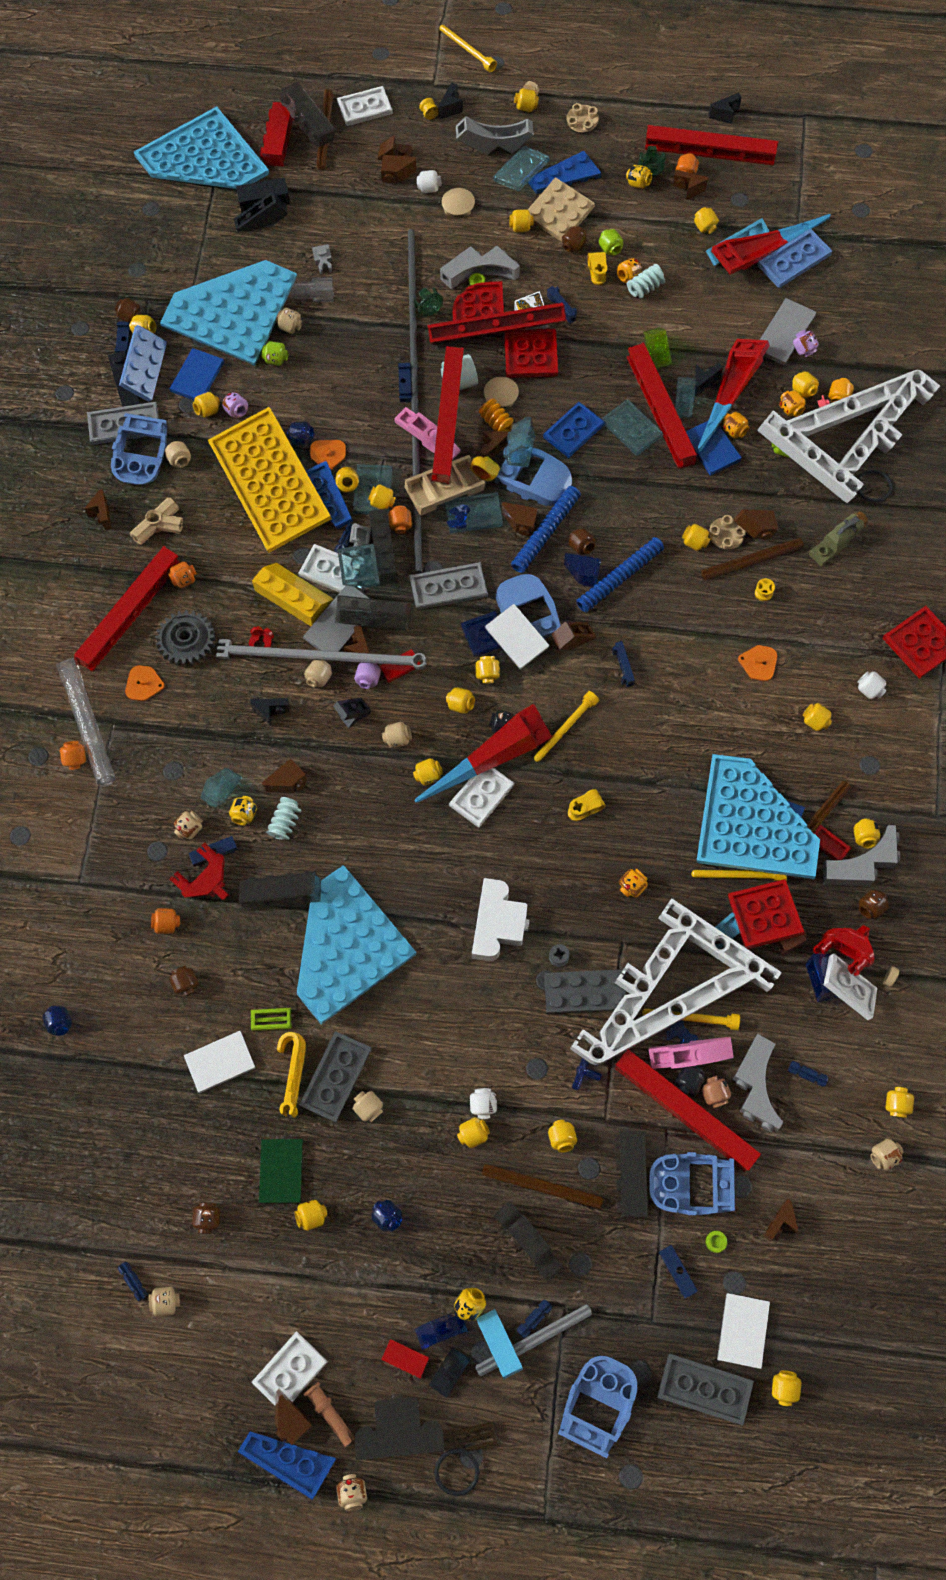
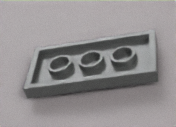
[544,969,626,1014]
[299,1031,372,1123]
[657,1354,754,1426]

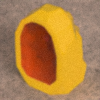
[470,456,500,481]

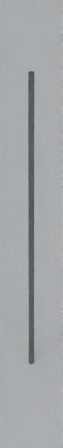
[408,229,422,574]

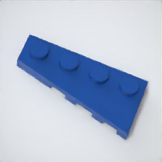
[528,151,601,194]
[306,461,353,529]
[238,1431,336,1500]

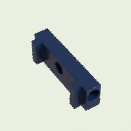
[547,286,577,324]
[114,322,131,356]
[398,363,411,402]
[612,641,635,687]
[189,836,238,867]
[658,1245,698,1299]

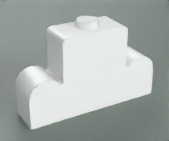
[472,878,530,961]

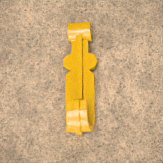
[277,1032,306,1118]

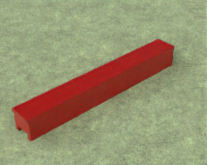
[645,125,779,166]
[427,302,567,344]
[627,342,697,469]
[431,346,464,484]
[73,546,181,672]
[615,1049,761,1172]

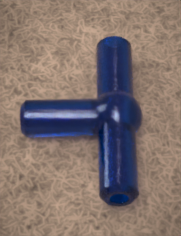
[572,1058,602,1090]

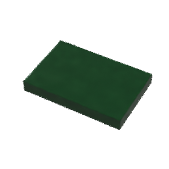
[259,1139,303,1203]

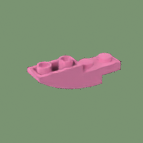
[394,407,461,460]
[649,1037,734,1069]

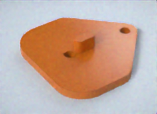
[310,440,346,470]
[738,645,777,681]
[125,665,165,701]

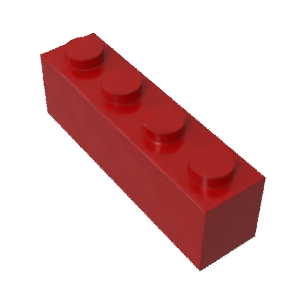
[260,102,294,167]

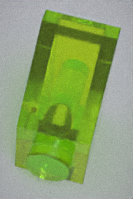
[643,327,672,369]

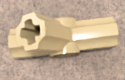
[130,498,183,545]

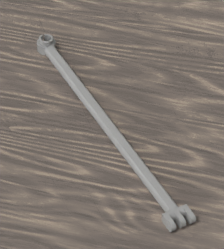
[216,639,427,670]

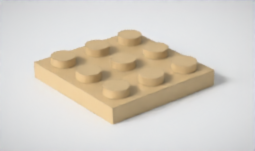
[528,177,595,242]

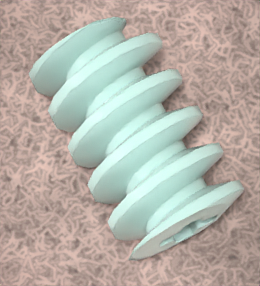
[627,264,665,298]
[266,797,302,840]

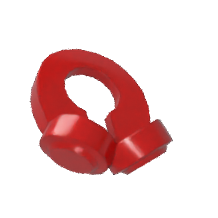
[249,626,274,657]

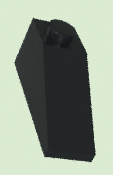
[234,191,288,232]
[108,351,140,407]

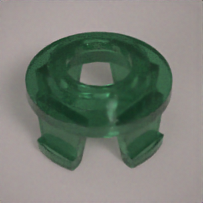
[638,146,666,176]
[413,287,443,317]

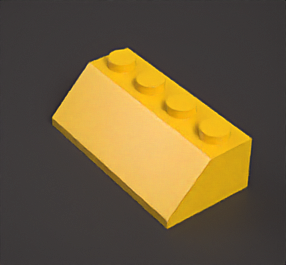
[252,563,334,626]

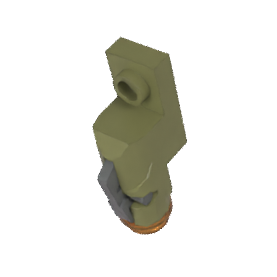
[809,511,868,567]

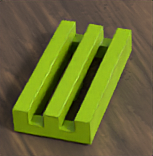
[251,1008,292,1031]

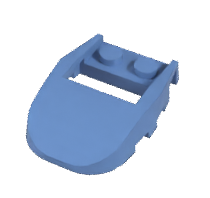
[111,413,167,485]
[495,444,572,506]
[496,574,561,639]
[650,1152,735,1215]
[558,1356,637,1458]

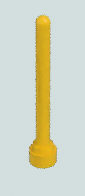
[440,25,497,73]
[534,691,600,762]
[691,870,787,881]
[642,1009,740,1031]

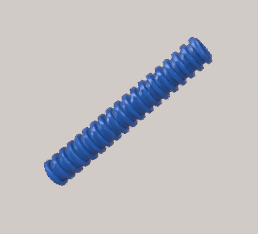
[511,486,581,573]
[577,537,664,612]

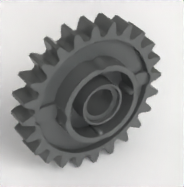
[155,610,216,667]

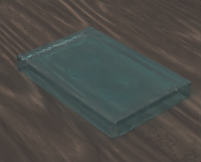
[493,146,550,191]
[601,399,663,456]
[353,464,393,515]
[445,492,503,533]

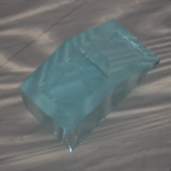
[675,377,696,417]
[200,768,242,807]

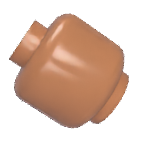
[701,1076,731,1108]

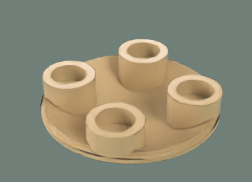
[566,103,599,133]
[442,188,475,216]
[484,377,519,407]
[709,515,746,549]

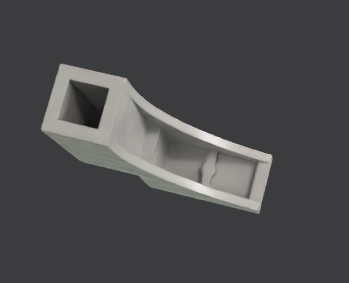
[456,116,534,155]
[440,246,520,290]
[823,825,900,886]
[733,1034,783,1132]

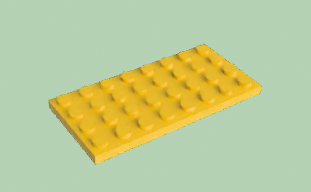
[208,407,332,553]

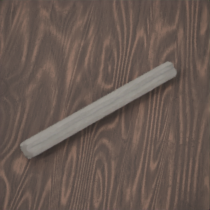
[476,1305,592,1376]

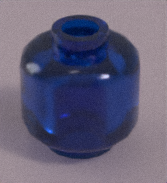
[287,421,314,445]
[42,1006,72,1036]
[371,1200,402,1232]

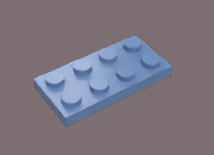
[758,229,832,288]
[119,325,167,402]

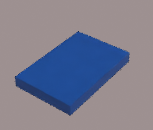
[170,348,224,400]
[543,402,605,458]
[686,420,741,476]

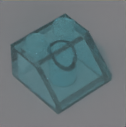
[504,416,535,467]
[337,544,380,588]

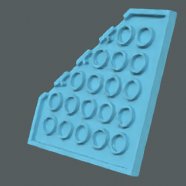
[134,106,269,189]
[160,260,297,366]
[697,754,820,879]
[297,865,416,1025]

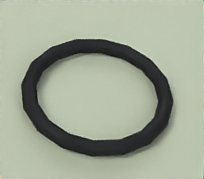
[858,470,893,502]
[434,1448,480,1496]

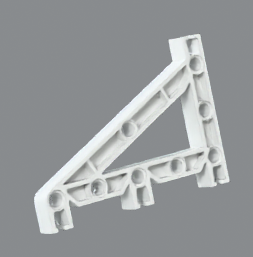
[757,370,940,503]
[570,899,782,1065]

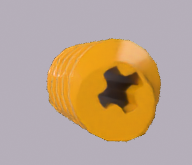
[479,398,514,433]

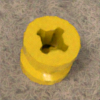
[419,98,439,120]
[755,578,775,601]

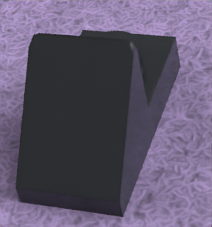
[438,83,463,119]
[708,92,742,124]
[694,362,723,397]
[250,698,290,726]
[333,698,372,727]
[429,1347,471,1398]

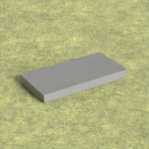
[760,298,816,366]
[87,402,159,445]
[409,562,488,610]
[303,583,377,652]

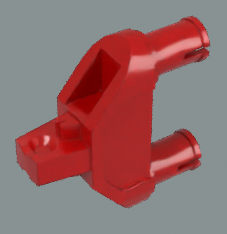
[170,842,229,901]
[813,925,875,976]

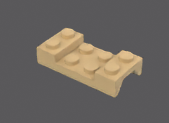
[404,455,485,516]

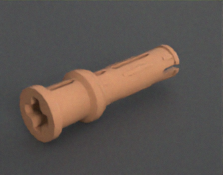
[303,1382,356,1447]

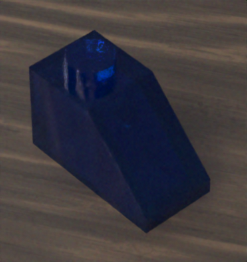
[564,553,601,587]
[415,1312,468,1350]

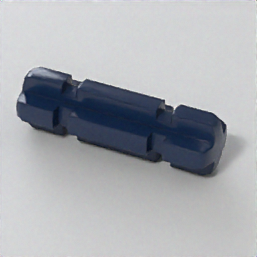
[334,523,353,555]
[788,1061,828,1087]
[118,1262,148,1301]
[517,1299,553,1338]

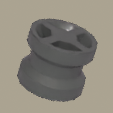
[549,944,569,967]

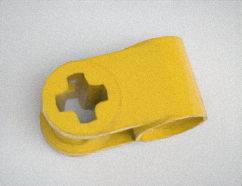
[587,252,607,285]
[568,789,606,821]

